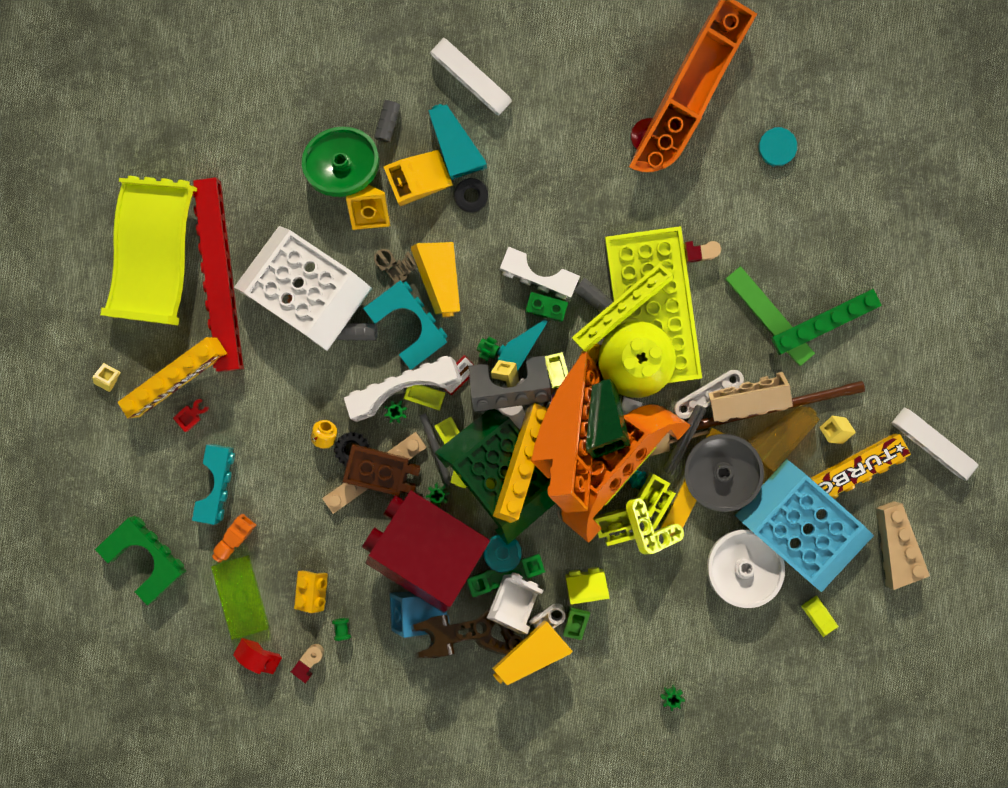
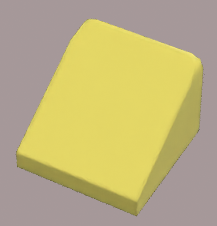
[92,363,121,392]

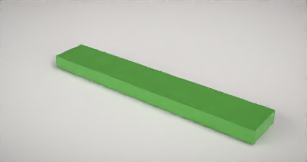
[725,266,815,366]

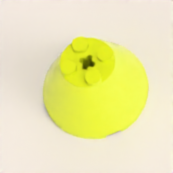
[598,321,676,398]

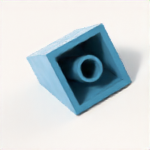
[390,592,450,638]

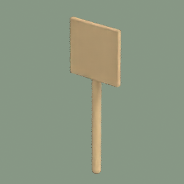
[649,430,709,457]

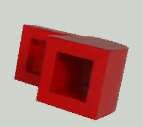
[233,638,282,674]

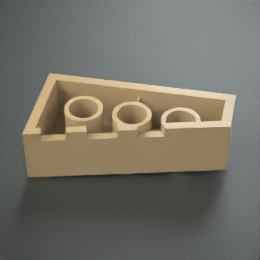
[708,372,793,422]
[876,501,930,590]

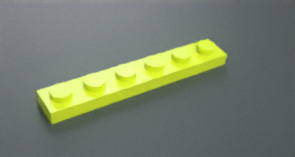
[572,263,673,352]

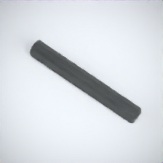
[663,404,706,475]

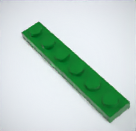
[771,289,882,355]

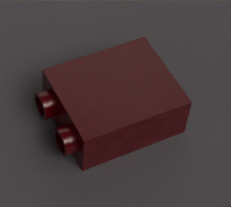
[362,490,490,613]

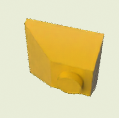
[346,185,390,230]

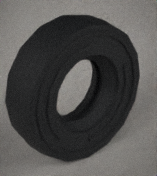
[454,178,488,213]

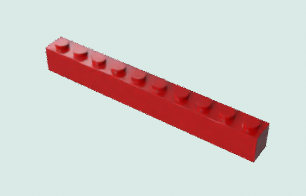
[192,177,244,372]

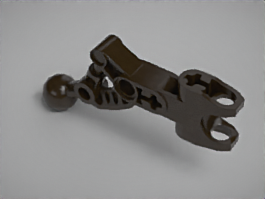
[411,607,551,669]

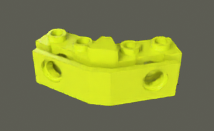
[593,472,676,546]

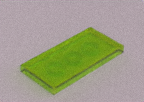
[211,555,270,640]

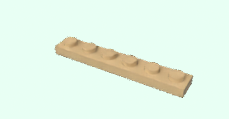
[322,432,427,514]

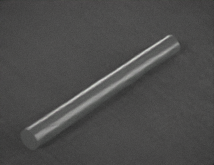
[419,413,453,487]

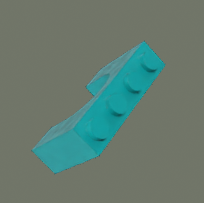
[363,280,448,370]

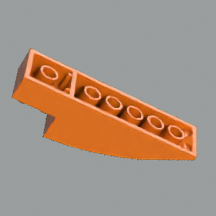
[531,352,601,513]

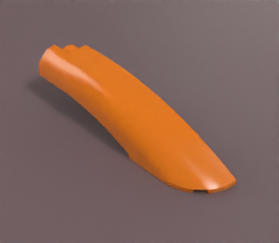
[629,0,757,172]

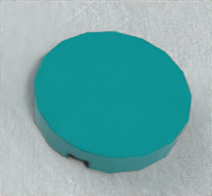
[758,127,797,166]
[484,535,521,573]

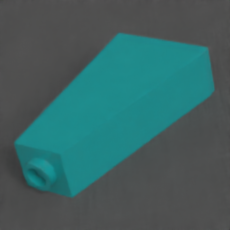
[428,104,487,180]

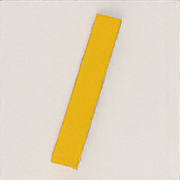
[660,427,724,536]

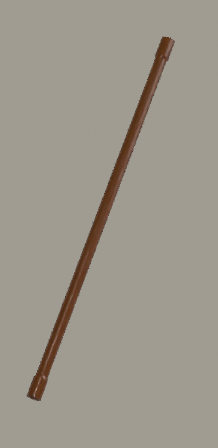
[669,381,865,437]

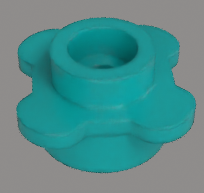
[629,470,646,489]

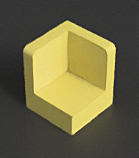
[491,360,519,388]
[819,415,856,444]

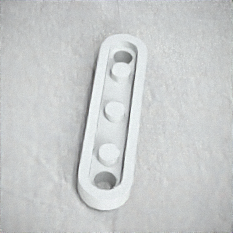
[674,370,744,419]

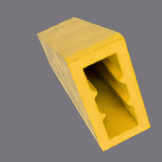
[411,242,460,317]
[492,621,573,685]

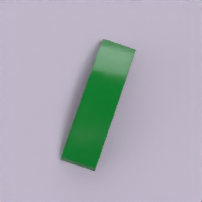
[467,554,545,597]

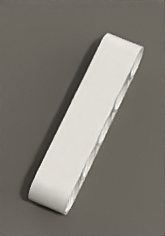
[430,38,512,116]
[892,408,979,481]

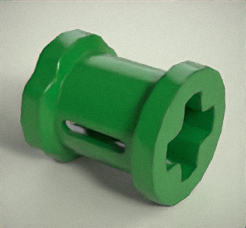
[332,618,351,641]

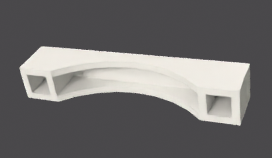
[344,356,462,422]

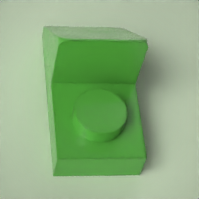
[563,606,590,640]

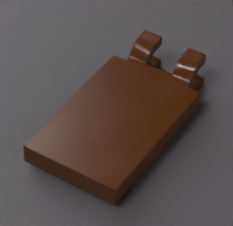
[343,444,420,496]

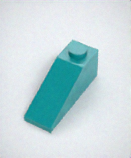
[497,320,547,371]

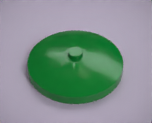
[302,127,379,197]

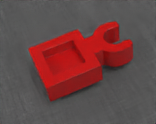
[173,399,209,432]

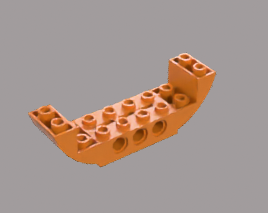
[561,404,691,543]

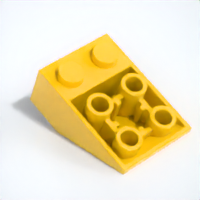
[383,150,453,207]

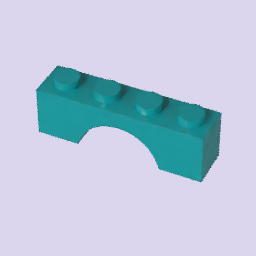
[192,444,235,525]

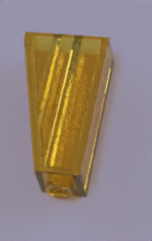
[746,406,820,472]

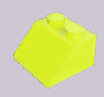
[565,567,610,604]

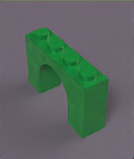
[95,516,186,606]

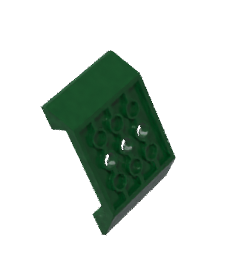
[434,409,555,545]

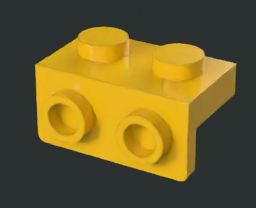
[294,570,328,613]

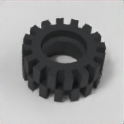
[334,432,370,466]

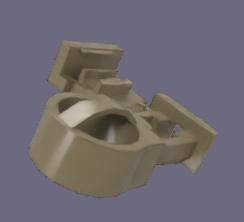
[374,249,418,285]

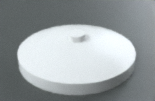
[707,530,785,608]

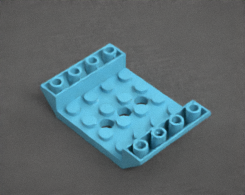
[735,459,874,592]

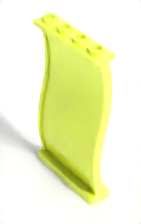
[100,176,197,326]

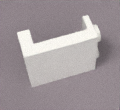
[487,573,543,634]

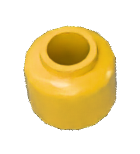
[311,420,337,449]

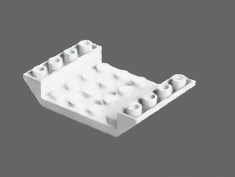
[234,226,372,351]

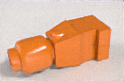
[212,514,257,563]

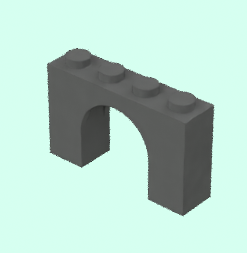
[469,356,551,412]

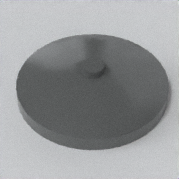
[685,434,764,512]

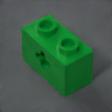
[525,292,568,323]

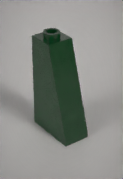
[586,379,631,459]

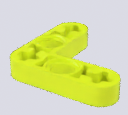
[626,498,684,555]

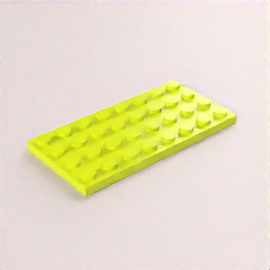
[605,226,702,383]

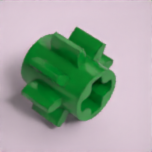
[476,336,500,361]
[384,400,408,423]
[426,482,450,507]
[660,685,685,711]

